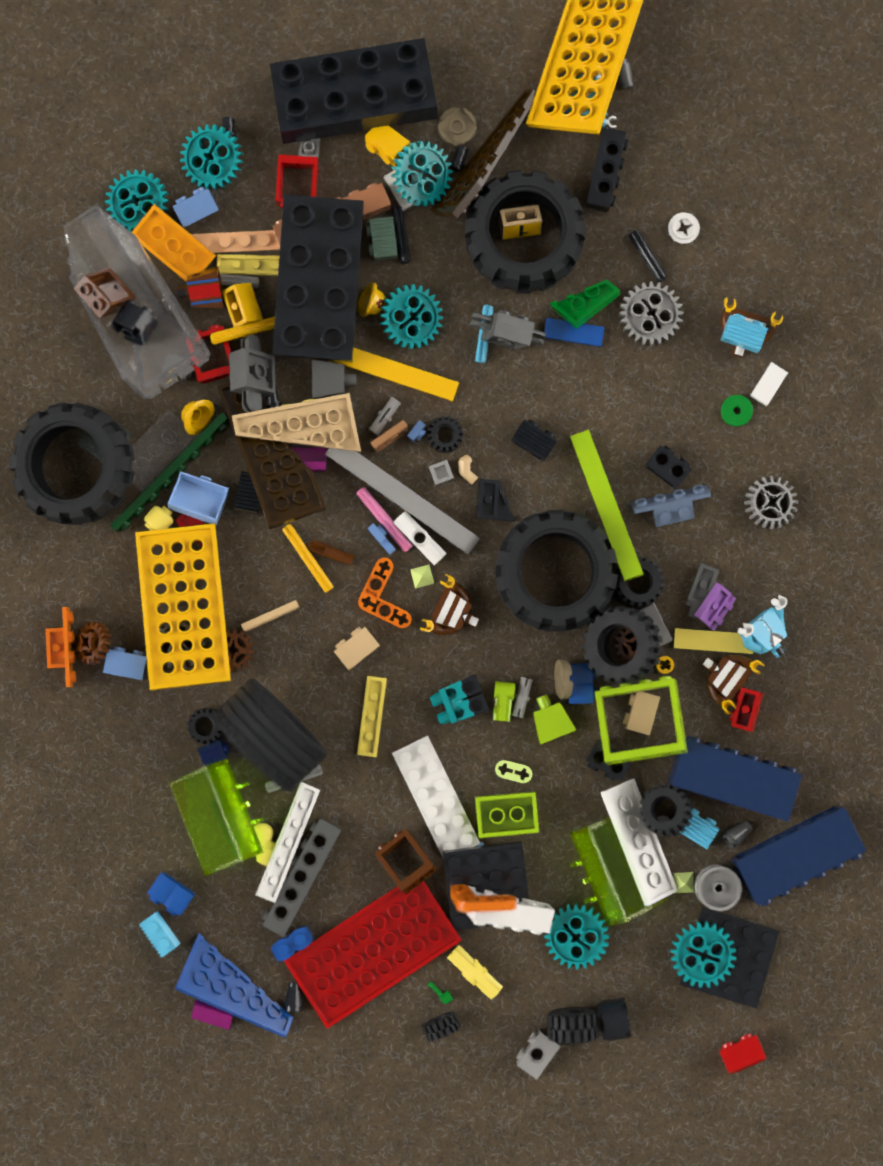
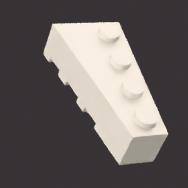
[466,886,555,935]

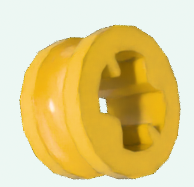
[656,656,674,674]

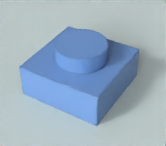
[407,420,426,443]

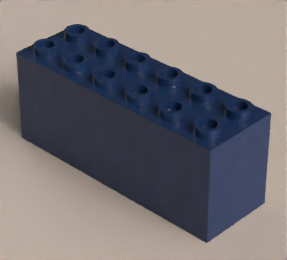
[667,736,802,821]
[730,805,866,906]

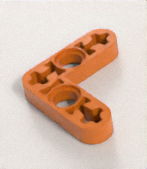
[358,558,412,628]
[450,884,516,912]

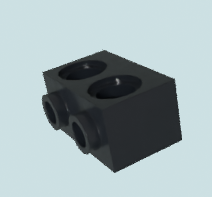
[644,445,692,490]
[585,740,632,782]

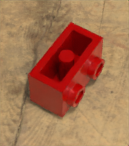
[730,687,764,732]
[719,1034,767,1075]

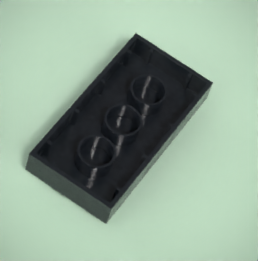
[270,38,438,144]
[272,195,364,362]

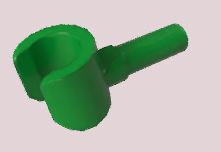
[428,982,454,1004]

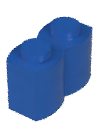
[568,663,597,704]
[147,872,196,916]
[271,925,314,961]

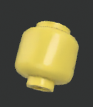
[144,505,173,531]

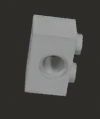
[516,1029,560,1080]

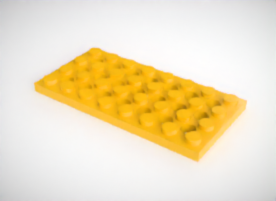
[526,0,643,134]
[135,524,231,691]

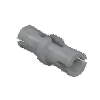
[368,397,401,436]
[511,677,533,719]

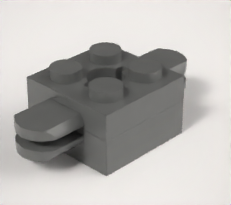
[470,310,546,350]
[229,335,276,413]

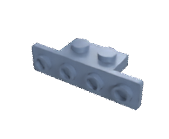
[630,485,711,527]

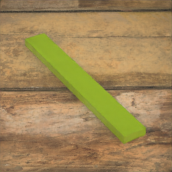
[570,430,643,582]

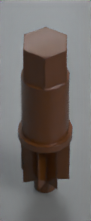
[307,540,355,565]

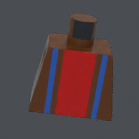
[177,266,225,308]

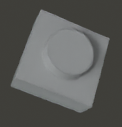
[428,460,454,486]

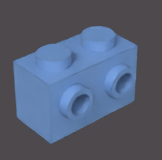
[172,187,219,228]
[103,646,148,680]

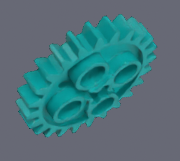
[180,124,243,190]
[391,141,453,206]
[105,169,170,234]
[379,284,444,349]
[544,903,610,970]
[670,921,736,988]

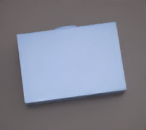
[168,471,229,526]

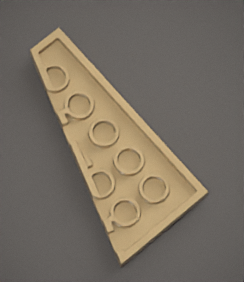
[232,393,361,452]

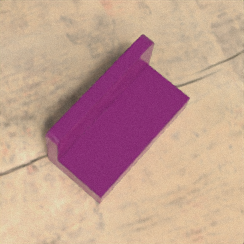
[291,447,327,472]
[191,999,233,1030]

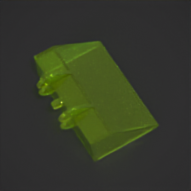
[169,759,264,876]
[569,816,668,926]

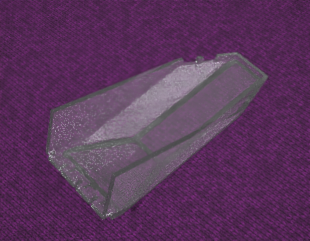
[63,204,210,400]

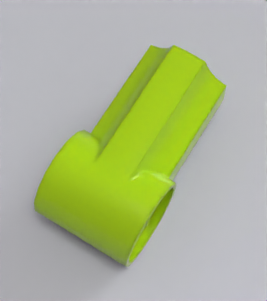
[493,681,515,722]

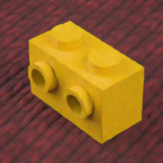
[365,126,410,166]
[222,283,263,327]

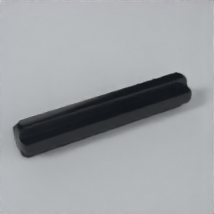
[391,206,411,264]
[629,230,667,282]

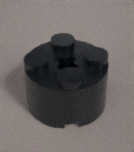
[111,300,158,346]
[597,997,632,1041]

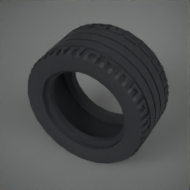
[213,678,328,792]

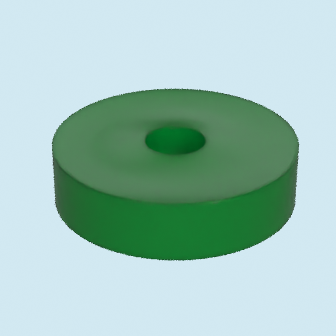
[721,395,753,427]

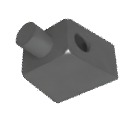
[312,360,357,399]

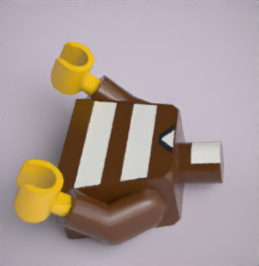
[720,298,783,358]
[420,574,479,636]
[701,655,764,715]

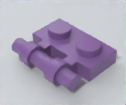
[694,582,736,631]

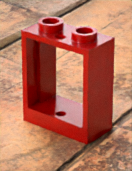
[275,155,319,209]
[186,325,232,385]

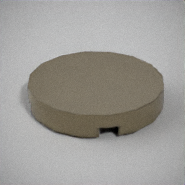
[438,107,477,146]
[554,659,573,699]

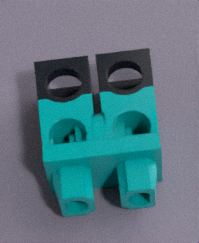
[430,675,489,724]

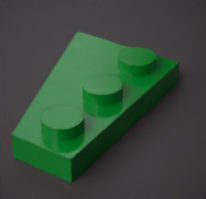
[550,279,621,329]

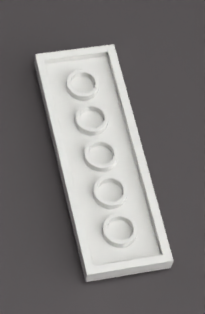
[392,736,480,857]
[601,778,678,906]

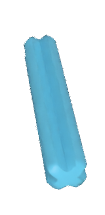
[475,305,493,363]

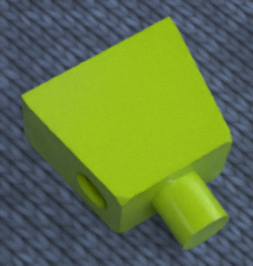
[533,694,576,744]

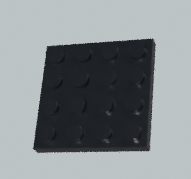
[442,841,529,930]
[679,907,779,1009]

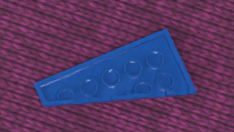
[175,933,293,1038]

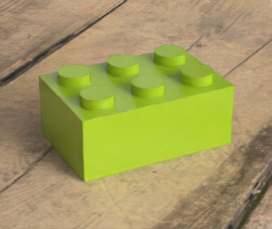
[475,791,539,838]

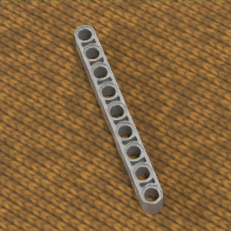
[325,448,480,555]

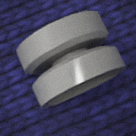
[694,864,742,911]

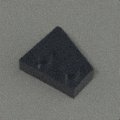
[476,479,515,522]

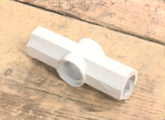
[393,511,447,566]

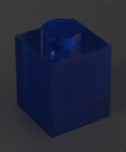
[198,740,230,767]

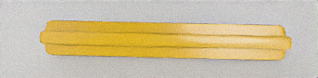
[210,317,275,344]
[282,524,333,592]

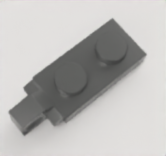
[686,563,719,619]

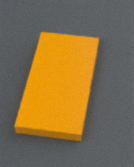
[130,204,217,282]

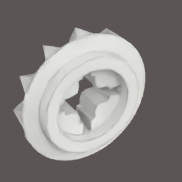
[668,213,700,244]

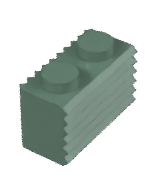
[366,216,398,261]

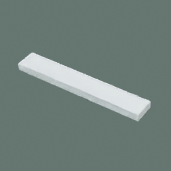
[256,782,320,903]

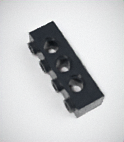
[585,127,629,212]

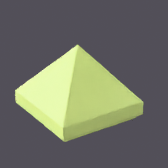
[410,565,434,589]
[673,872,694,893]

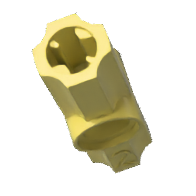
[447,945,503,999]

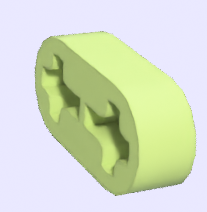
[495,760,532,783]

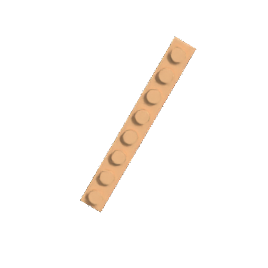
[191,230,280,253]

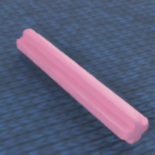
[356,487,413,552]

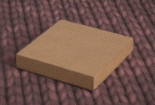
[371,420,408,453]

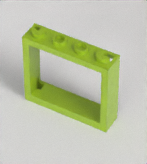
[595,676,688,765]

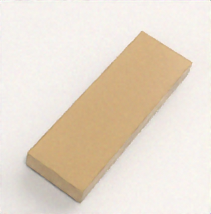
[241,600,299,632]

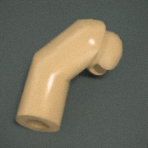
[458,455,478,485]

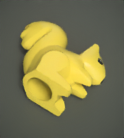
[251,823,276,866]

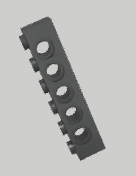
[262,818,342,937]

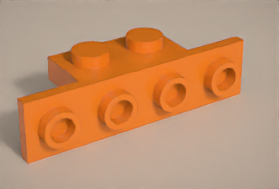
[46,607,76,687]

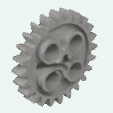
[619,281,684,346]

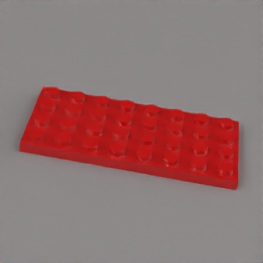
[284,881,462,1029]

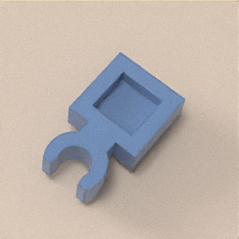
[368,523,395,555]

